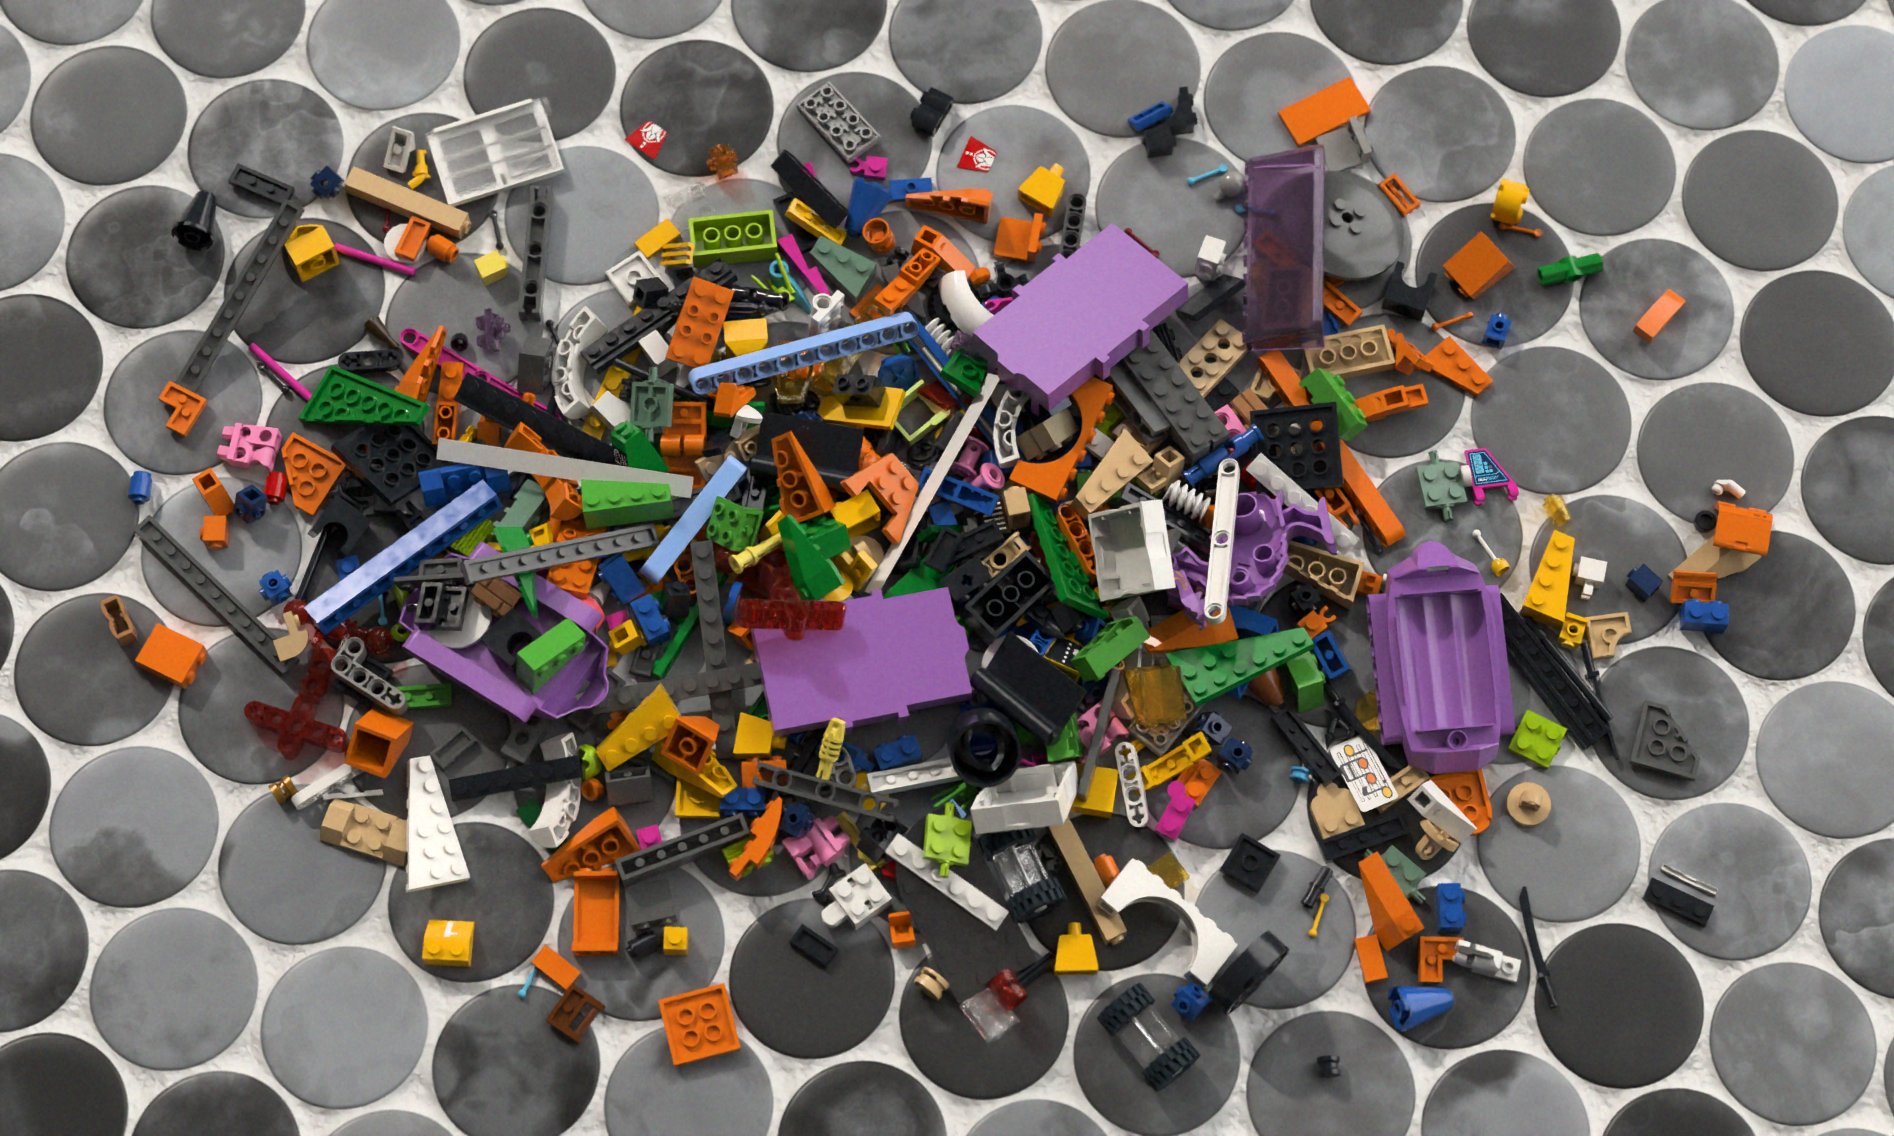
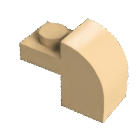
[1136,446,1185,495]
[273,611,309,662]

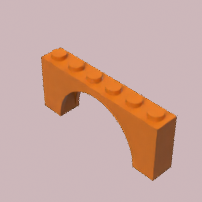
[1009,376,1115,505]

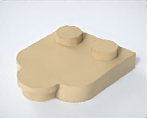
[1310,782,1365,839]

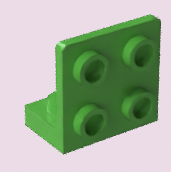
[705,496,764,552]

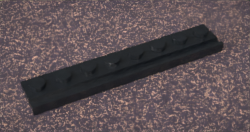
[580,258,738,374]
[453,372,615,465]
[1500,593,1610,751]

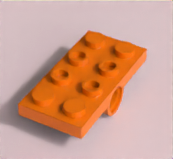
[665,276,734,368]
[660,402,707,489]

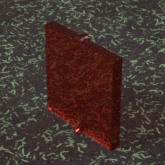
[917,380,960,411]

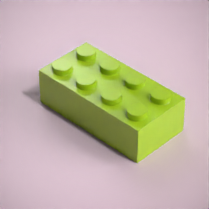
[688,210,778,268]

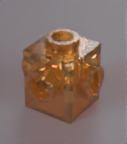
[706,143,738,180]

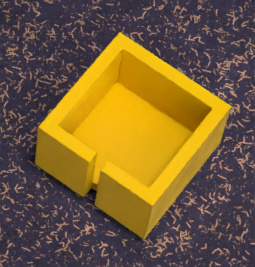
[829,489,881,539]

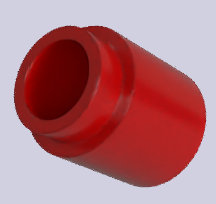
[263,471,288,505]

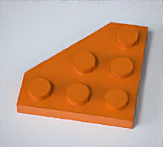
[281,432,348,518]

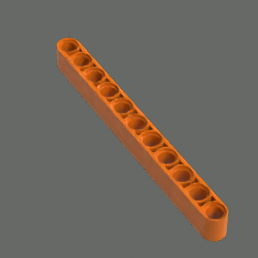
[1257,347,1406,547]

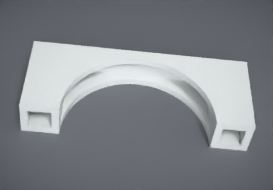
[589,324,718,432]
[1095,858,1238,989]

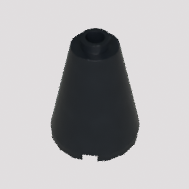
[171,190,217,250]

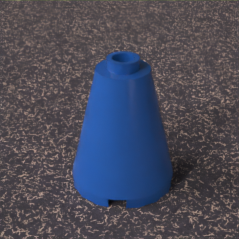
[844,177,893,239]
[1388,986,1454,1032]

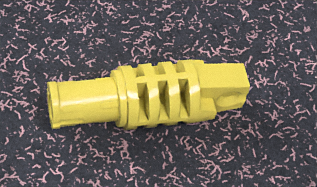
[816,718,846,780]

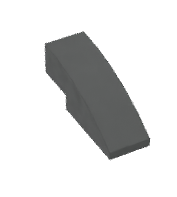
[881,263,926,325]

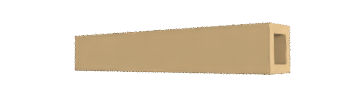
[344,166,471,239]
[1045,815,1127,945]

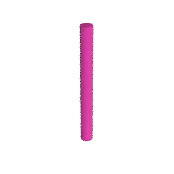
[335,243,416,276]
[248,343,313,402]

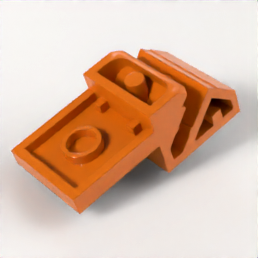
[546,513,610,599]

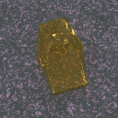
[772,341,814,404]

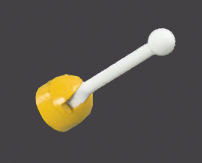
[1472,530,1511,577]

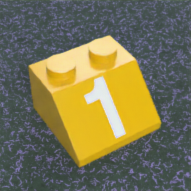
[422,920,475,967]

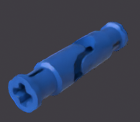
[1182,424,1264,488]

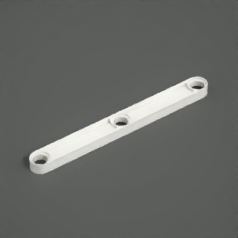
[1204,458,1240,625]

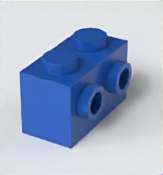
[598,554,646,605]
[630,594,672,649]
[1679,599,1729,633]
[1310,630,1353,681]
[873,734,923,771]
[720,788,767,819]
[1434,883,1467,934]

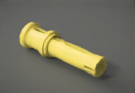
[729,532,783,574]
[835,811,887,874]

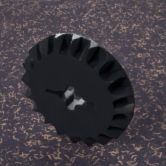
[927,284,983,332]

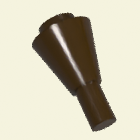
[364,317,399,350]

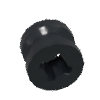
[1317,1055,1341,1078]

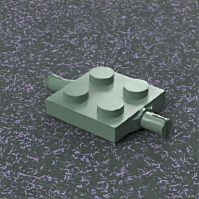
[630,367,674,442]
[1415,450,1467,522]
[1362,845,1427,905]

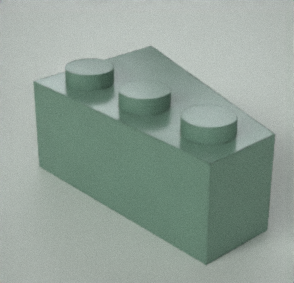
[810,236,877,306]
[493,479,550,534]

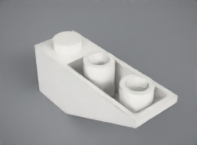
[1407,780,1477,844]

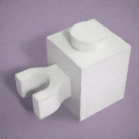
[1572,556,1607,600]

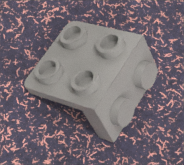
[1316,116,1373,171]

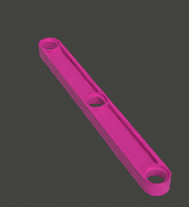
[400,328,562,420]

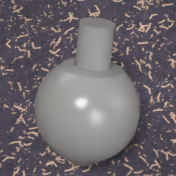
[1213,172,1245,202]

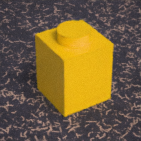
[663,927,689,956]

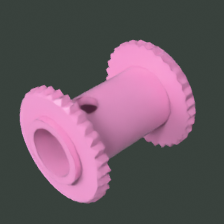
[950,436,989,479]
[963,463,1005,491]

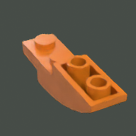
[873,247,941,315]
[432,361,464,445]
[1354,384,1429,423]
[729,796,783,882]

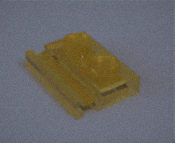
[1147,851,1190,904]

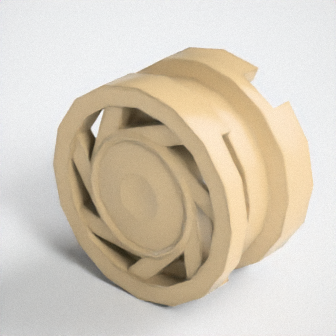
[914,967,949,1001]

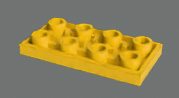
[817,381,906,430]

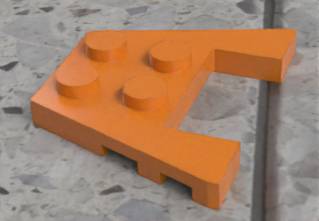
[840,453,919,545]

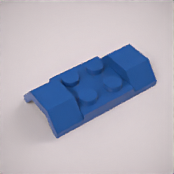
[418,463,512,508]

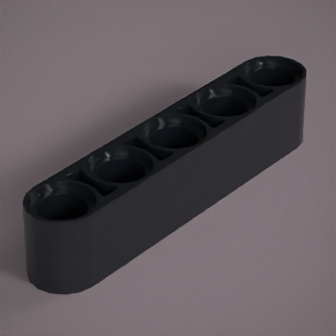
[771,149,850,229]

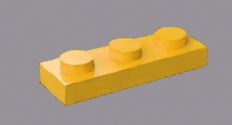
[785,198,847,245]

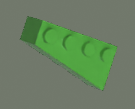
[581,479,674,529]

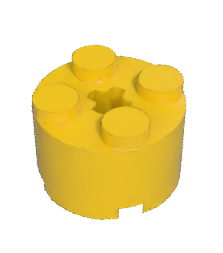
[1490,178,1530,225]

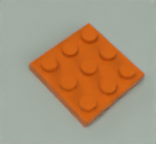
[658,983,741,1067]

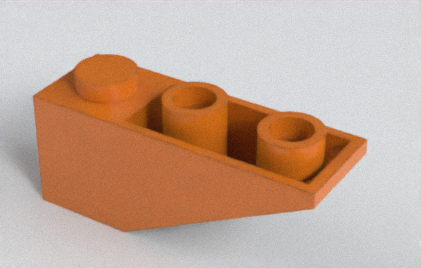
[910,225,976,281]

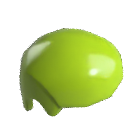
[578,744,603,781]

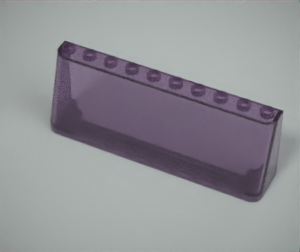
[1242,144,1326,351]

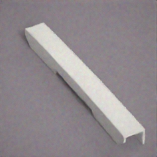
[323,789,383,800]
[1660,864,1718,896]

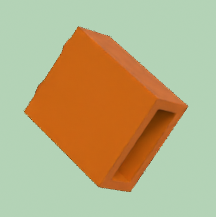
[135,623,207,689]

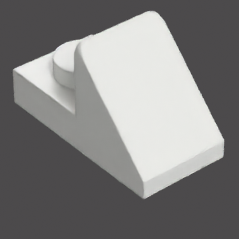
[383,126,415,173]
[638,330,677,377]

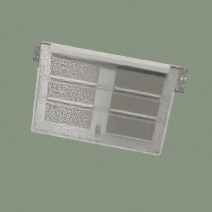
[423,96,565,207]

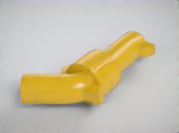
[408,150,431,190]

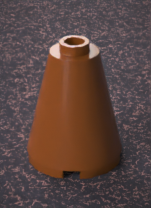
[1247,668,1286,708]

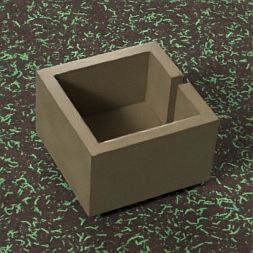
[1016,408,1080,461]

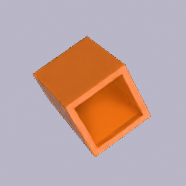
[1443,231,1516,299]
[344,707,414,779]

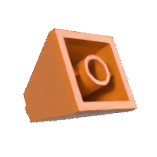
[660,716,720,776]

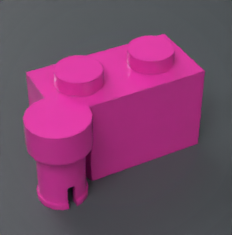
[1155,781,1197,842]

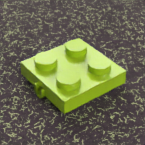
[1507,709,1567,769]

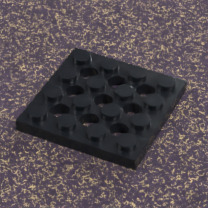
[1250,402,1344,495]
[330,424,454,507]

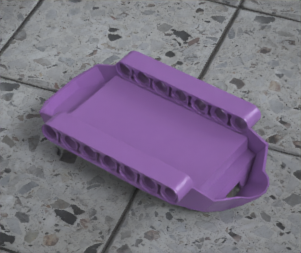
[1366,541,1515,774]
[399,542,609,724]

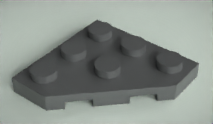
[1629,700,1700,782]

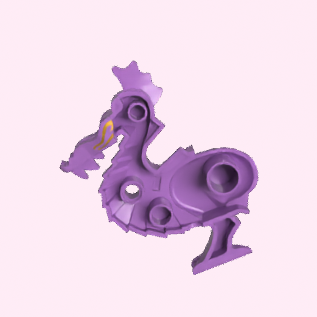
[1166,491,1337,631]

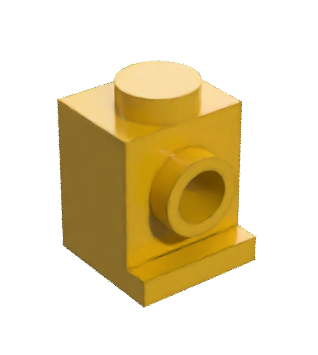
[1557,612,1588,649]
[608,619,647,656]

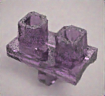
[476,308,511,352]

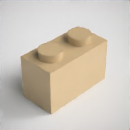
[1003,486,1030,530]

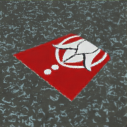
[624,121,667,160]
[957,136,996,172]

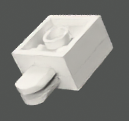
[822,863,892,931]

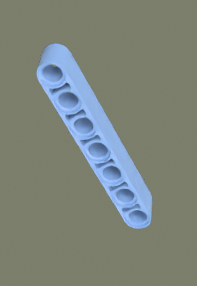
[639,455,747,585]

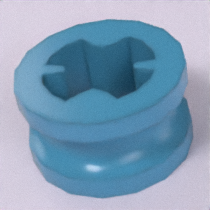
[1289,766,1311,784]

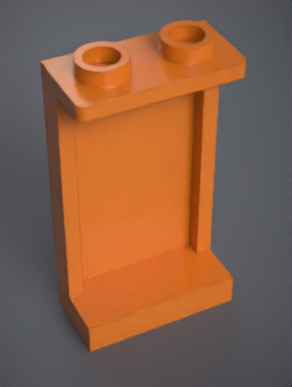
[572,868,620,956]

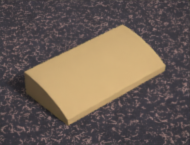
[1301,324,1395,379]

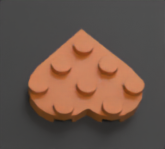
[1428,768,1492,836]

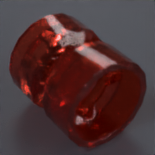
[987,968,1029,1012]

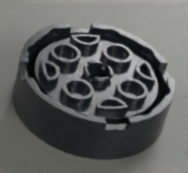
[1207,930,1290,1016]

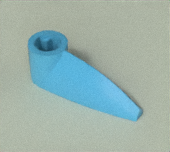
[769,260,812,315]

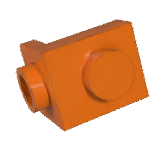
[888,911,916,949]

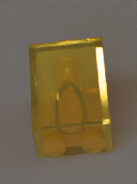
[1122,664,1186,729]

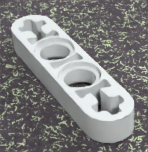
[1115,742,1150,828]
[291,764,364,810]

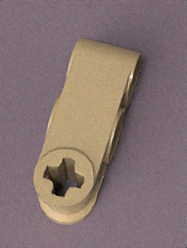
[982,531,1032,583]

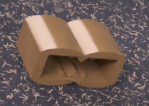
[101,595,138,647]

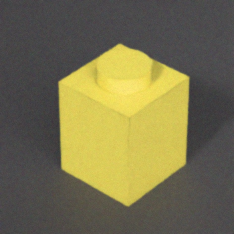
[474,250,509,286]

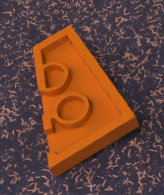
[1425,336,1493,397]

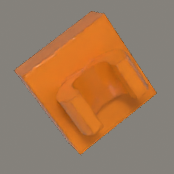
[1356,571,1383,596]

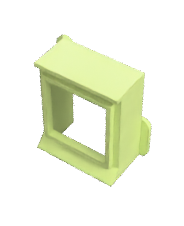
[894,379,950,448]

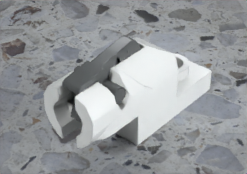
[1452,939,1521,983]

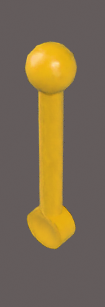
[1308,894,1329,938]

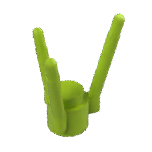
[751,253,795,305]

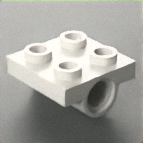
[809,290,844,337]

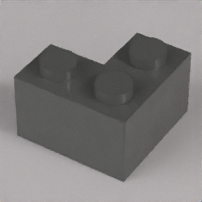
[517,335,556,395]

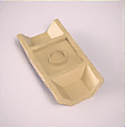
[319,799,407,867]

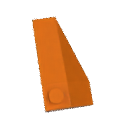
[394,325,448,403]
[771,431,835,523]
[541,807,641,882]

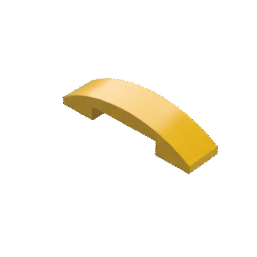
[1126,731,1212,796]

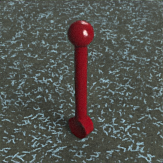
[382,208,391,233]
[1124,228,1160,259]

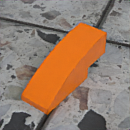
[1633,289,1686,344]

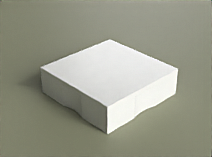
[1088,500,1176,601]
[970,761,1080,834]

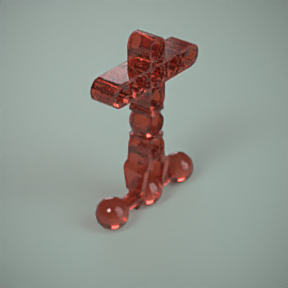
[714,547,847,641]
[244,599,393,760]

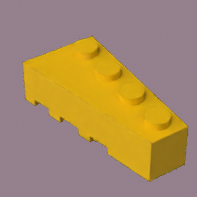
[1519,530,1575,630]
[596,683,682,771]

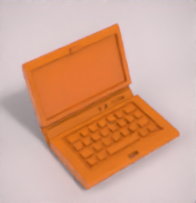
[1713,501,1773,556]

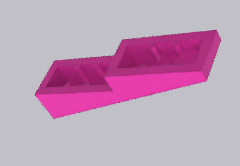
[776,234,831,296]

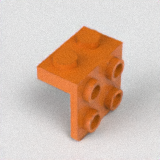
[994,213,1046,263]

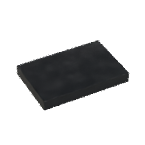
[1175,274,1246,321]

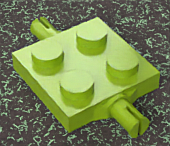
[923,802,972,878]

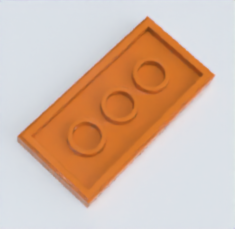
[1278,77,1371,148]

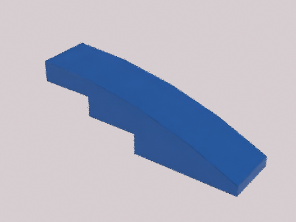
[918,468,1000,517]

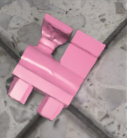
[217,423,282,473]
[1077,699,1129,764]
[782,815,852,880]

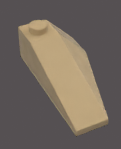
[1668,536,1762,581]

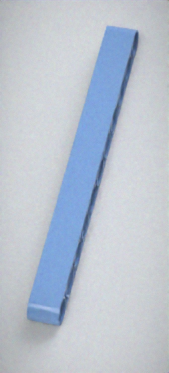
[688,312,919,395]

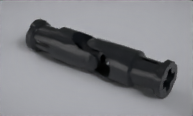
[727,284,789,311]

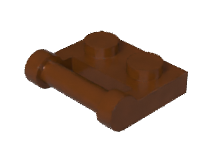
[545,983,606,1044]

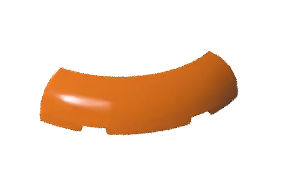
[504,422,583,521]

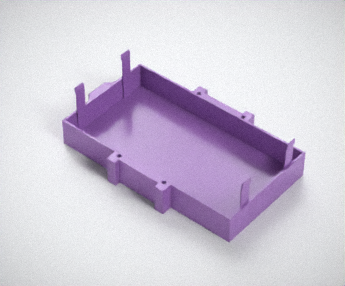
[973,223,1188,417]
[751,587,972,737]

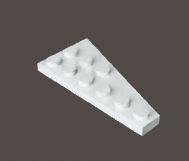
[406,755,470,893]

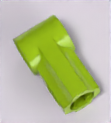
[1096,402,1124,440]

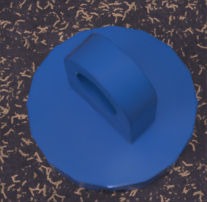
[877,354,920,392]

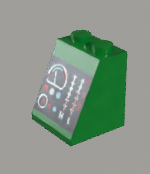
[610,420,669,473]

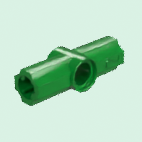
[1537,253,1604,286]

